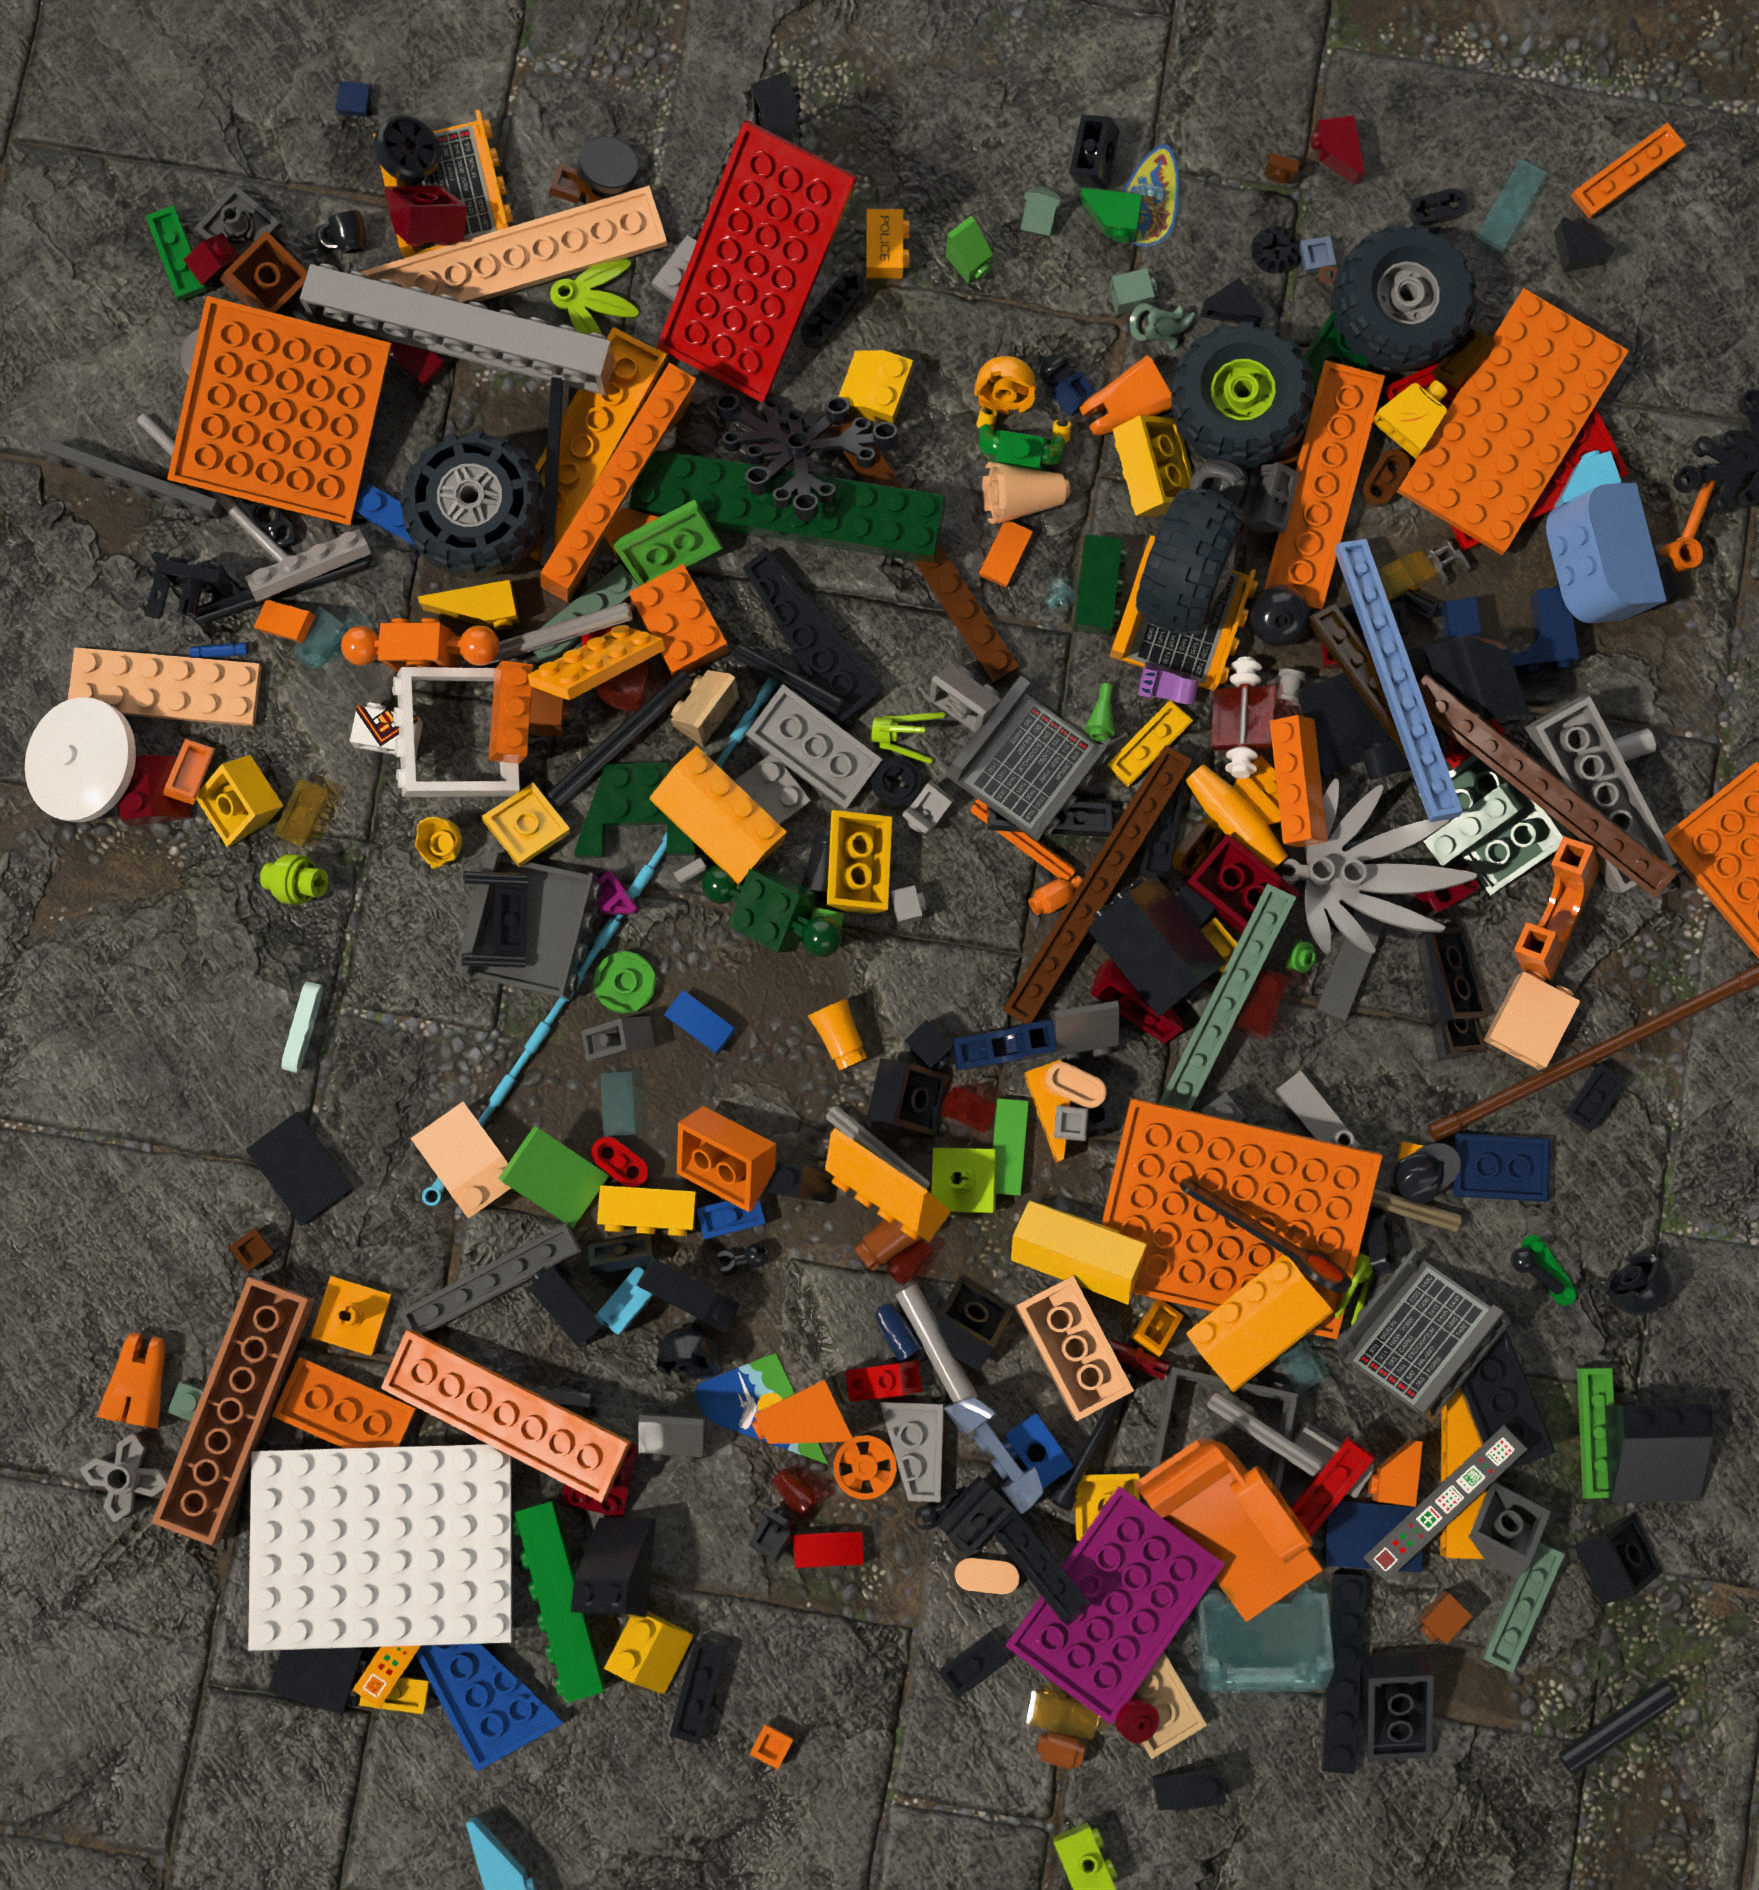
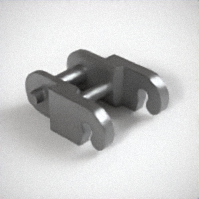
[1427,539,1470,586]

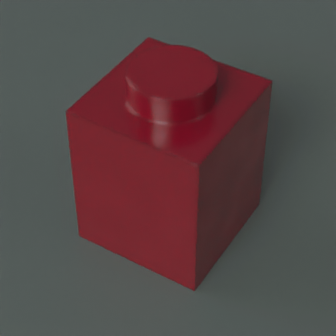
[183,233,239,285]

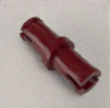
[1109,1338,1170,1381]

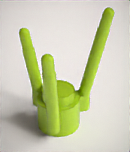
[871,712,946,764]
[1335,1252,1376,1325]

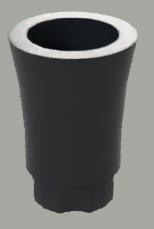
[801,832,830,902]

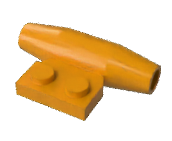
[1185,755,1288,870]

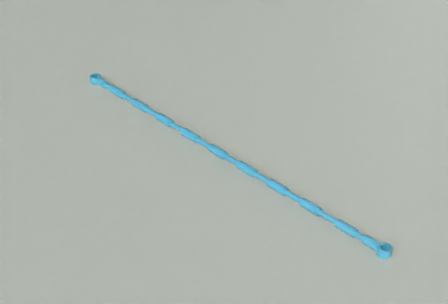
[422,677,782,1206]

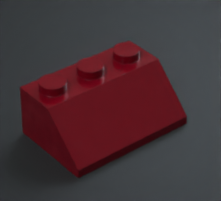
[1185,834,1301,934]

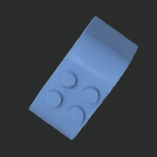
[1546,483,1667,623]

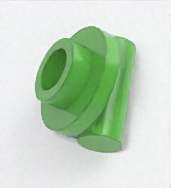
[1284,938,1316,973]

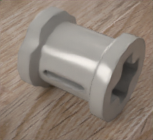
[1273,669,1306,707]

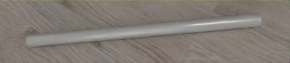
[137,413,289,562]

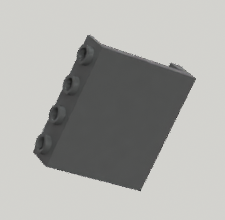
[455,850,602,1000]

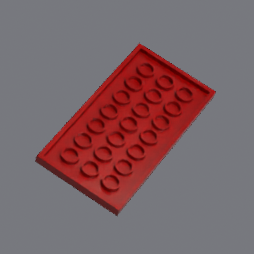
[656,120,858,402]

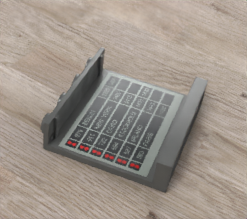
[946,676,1112,841]
[1335,1249,1511,1423]

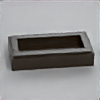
[1432,328,1496,388]

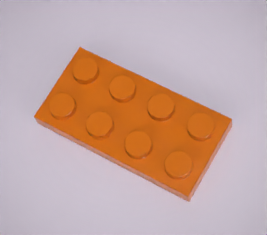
[272,1357,417,1449]

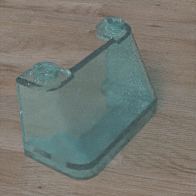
[1196,1589,1335,1692]

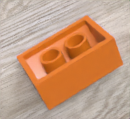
[677,1106,776,1212]

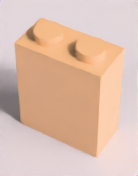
[1483,971,1580,1070]

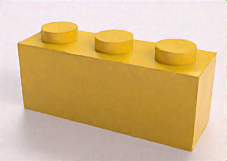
[597,1185,697,1236]

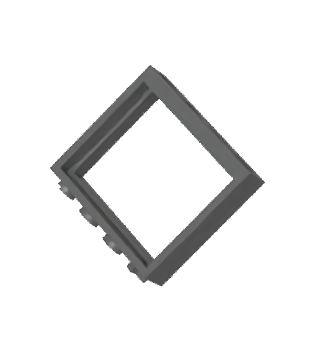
[1148,1362,1298,1493]

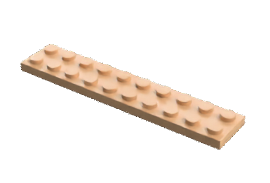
[360,186,668,304]

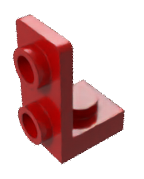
[845,1360,923,1402]

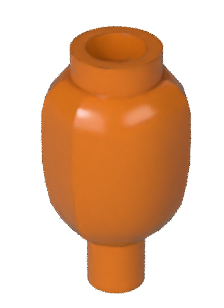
[1028,875,1082,916]

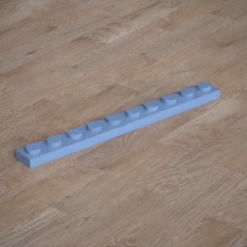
[1334,539,1463,822]

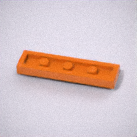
[1571,122,1686,219]

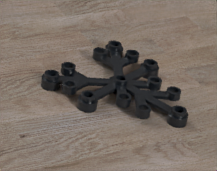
[1673,389,1759,515]
[715,393,898,522]

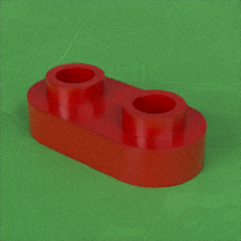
[591,1137,649,1188]

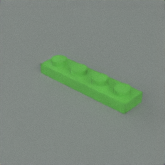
[1577,1368,1614,1499]

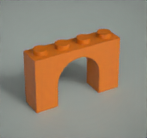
[1514,836,1600,981]

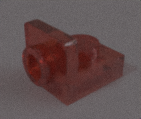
[941,1087,997,1134]

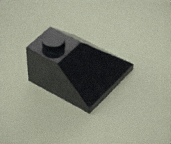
[936,1277,1014,1371]

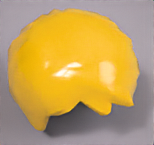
[415,817,463,869]

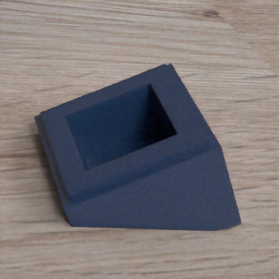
[1052,371,1097,416]

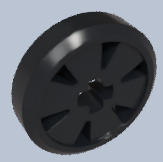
[374,115,441,183]

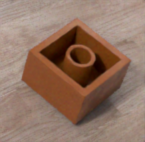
[220,231,308,313]

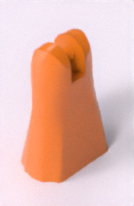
[1079,355,1172,436]
[96,1332,165,1429]

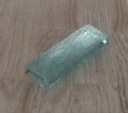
[1476,158,1547,251]

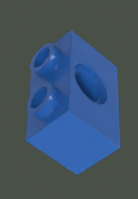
[1003,1412,1074,1489]

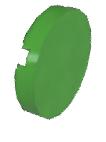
[593,951,657,1014]

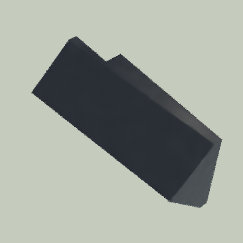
[1416,927,1488,1062]

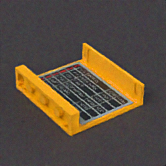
[373,110,513,258]
[1109,535,1258,692]

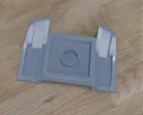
[943,1397,1043,1514]

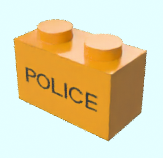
[866,209,909,279]

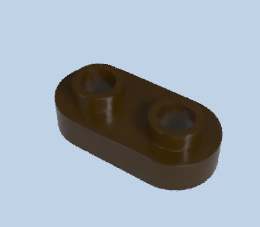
[1172,818,1223,876]

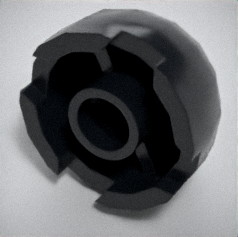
[1249,584,1311,647]
[1604,1251,1672,1315]
[656,1323,721,1379]

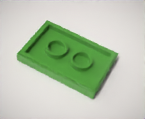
[612,499,723,586]
[498,1125,609,1228]

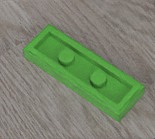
[992,1098,1029,1196]

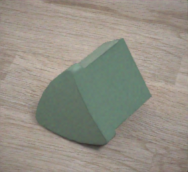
[1020,187,1061,236]

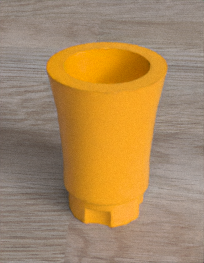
[808,998,867,1070]

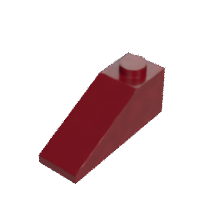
[1090,958,1184,1044]

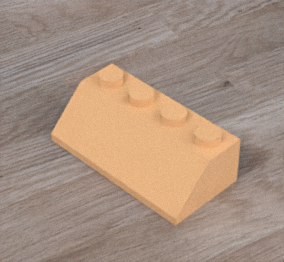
[1015,1276,1134,1421]

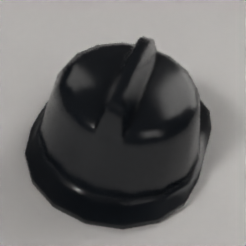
[1387,1143,1461,1203]

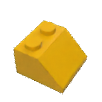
[838,350,913,424]
[196,755,283,847]
[604,1611,694,1694]

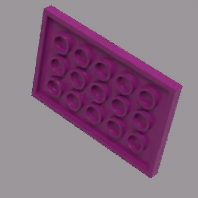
[1005,1486,1224,1725]

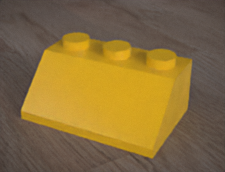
[1112,415,1193,517]
[827,810,892,914]

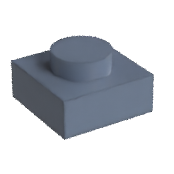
[1299,236,1336,274]

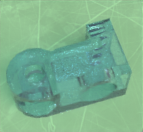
[294,606,349,669]

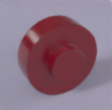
[1116,1698,1159,1744]

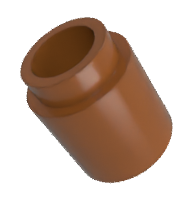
[1036,1729,1086,1770]

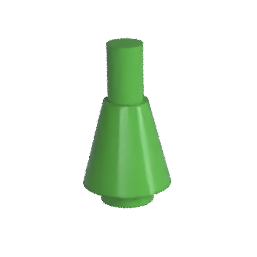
[1084,683,1115,741]

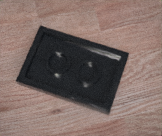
[246,1112,354,1226]

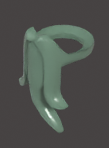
[1129,303,1196,350]

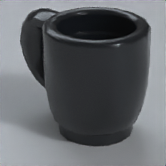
[315,210,366,254]

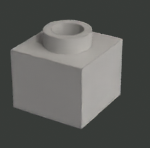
[890,885,927,926]

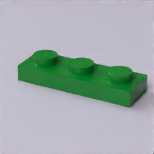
[145,205,207,301]

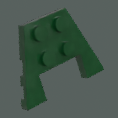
[574,762,697,859]

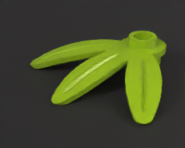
[550,258,639,335]

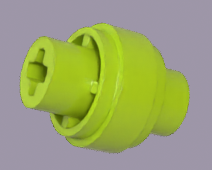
[260,854,328,905]

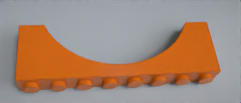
[540,363,696,603]

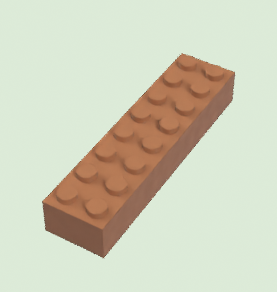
[151,1277,315,1546]

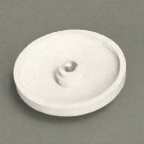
[25,697,136,822]

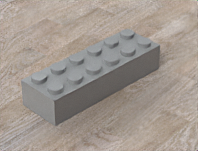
[1524,696,1677,893]

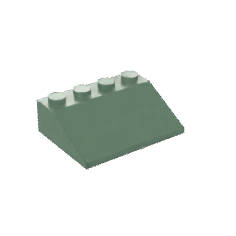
[1418,755,1574,895]

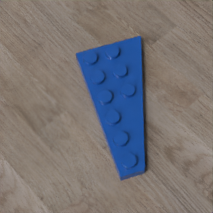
[416,1643,564,1772]

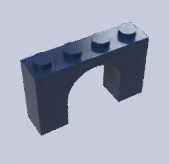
[1439,586,1580,675]

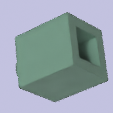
[1109,268,1158,315]

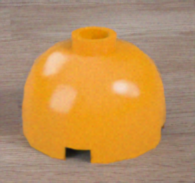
[974,356,1036,415]

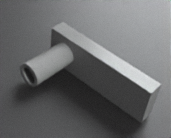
[1275,1070,1360,1148]

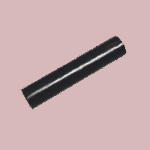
[1557,1680,1679,1776]

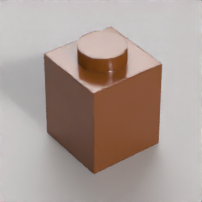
[1417,1591,1473,1645]

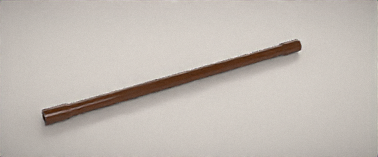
[1427,964,1759,1142]

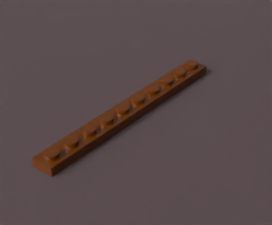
[829,413,1019,685]
[1418,674,1677,899]
[1003,745,1193,1024]

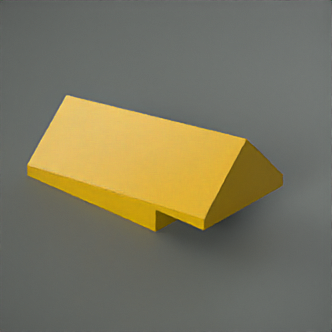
[1011,1200,1148,1305]

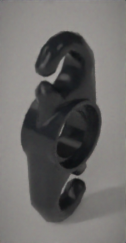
[237,497,298,547]

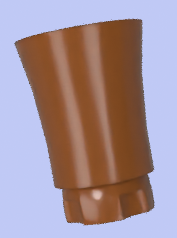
[853,1219,923,1271]

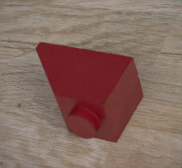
[1311,115,1364,185]

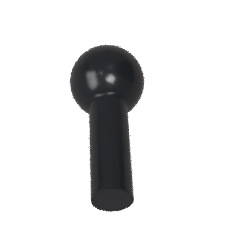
[1510,1248,1565,1295]

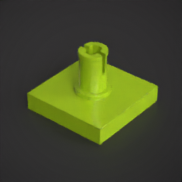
[931,1148,997,1213]

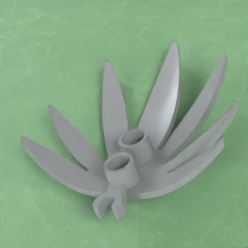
[1282,778,1477,954]

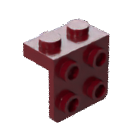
[561,1443,639,1517]

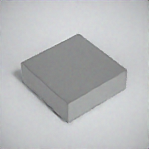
[673,858,707,889]
[1053,1106,1088,1141]

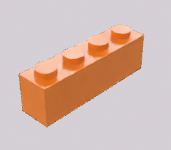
[1270,715,1328,847]

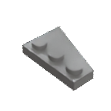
[880,1402,944,1502]

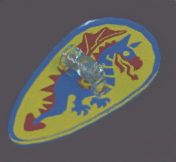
[1123,144,1179,247]

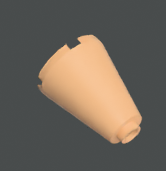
[982,461,1070,524]

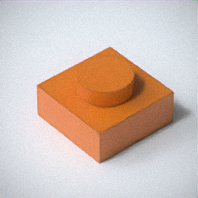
[749,1723,793,1769]

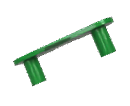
[1521,1235,1577,1306]

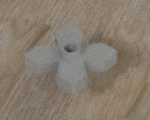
[80,1433,168,1522]

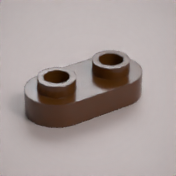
[1361,449,1410,507]

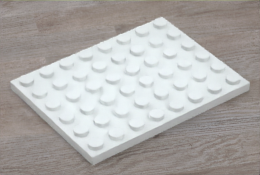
[248,1444,512,1651]

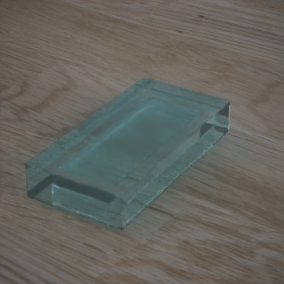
[600,1071,636,1137]

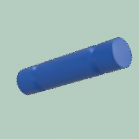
[190,643,248,658]

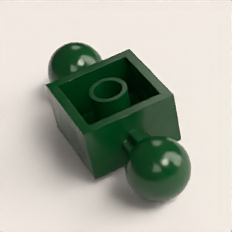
[702,865,842,957]

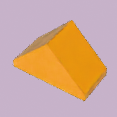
[1130,1299,1184,1356]

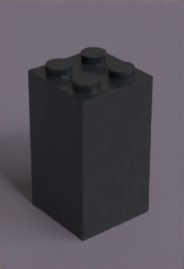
[1087,875,1227,1017]

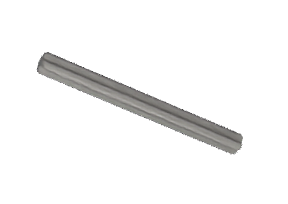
[459,603,633,668]

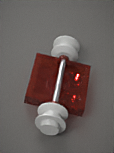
[1211,657,1277,778]

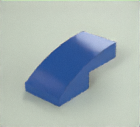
[664,990,736,1055]

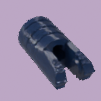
[874,1303,923,1362]

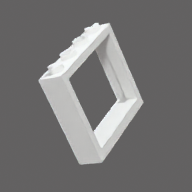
[392,667,520,797]

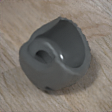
[1190,459,1248,507]

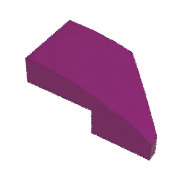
[595,870,640,915]

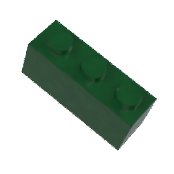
[1073,534,1127,636]

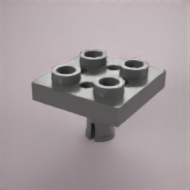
[194,184,282,257]

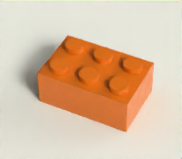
[628,564,729,677]

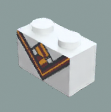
[350,703,423,759]

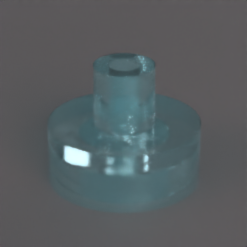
[1044,577,1077,610]

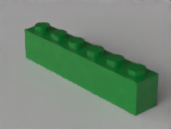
[512,1500,606,1703]

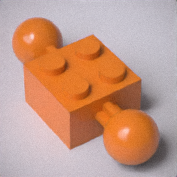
[341,618,500,673]

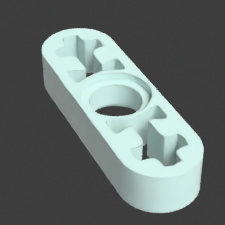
[281,981,323,1073]

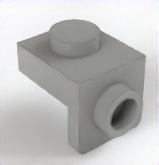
[902,781,955,834]

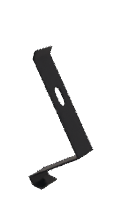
[145,551,169,619]

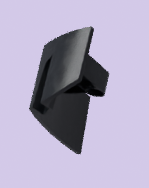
[1296,634,1529,780]

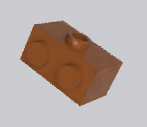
[529,687,570,737]

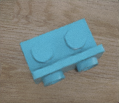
[598,1267,654,1335]

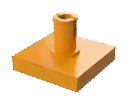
[310,1276,393,1356]

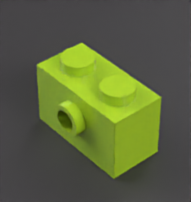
[1052,1822,1118,1890]

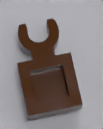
[549,163,604,204]

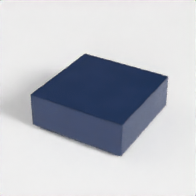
[336,81,371,117]

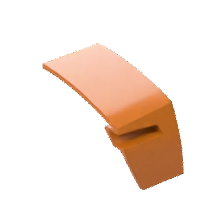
[1136,1438,1323,1622]

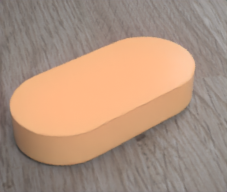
[1045,1062,1107,1108]
[955,1557,1019,1594]

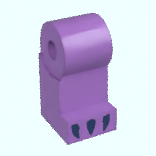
[1138,662,1200,704]

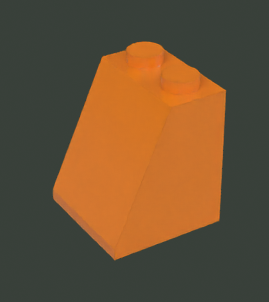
[752,1379,853,1444]

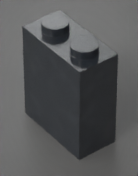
[528,1266,608,1347]
[268,1647,369,1714]

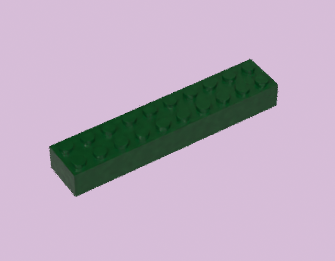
[629,450,946,564]

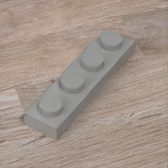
[245,529,371,602]

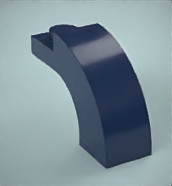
[951,1020,1058,1071]

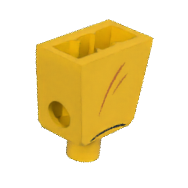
[1373,381,1448,459]

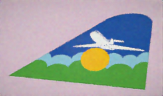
[695,1353,829,1465]

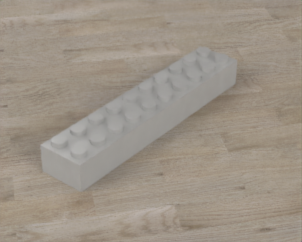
[300,264,616,396]

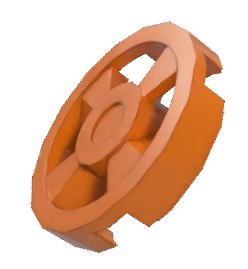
[833,1435,897,1500]

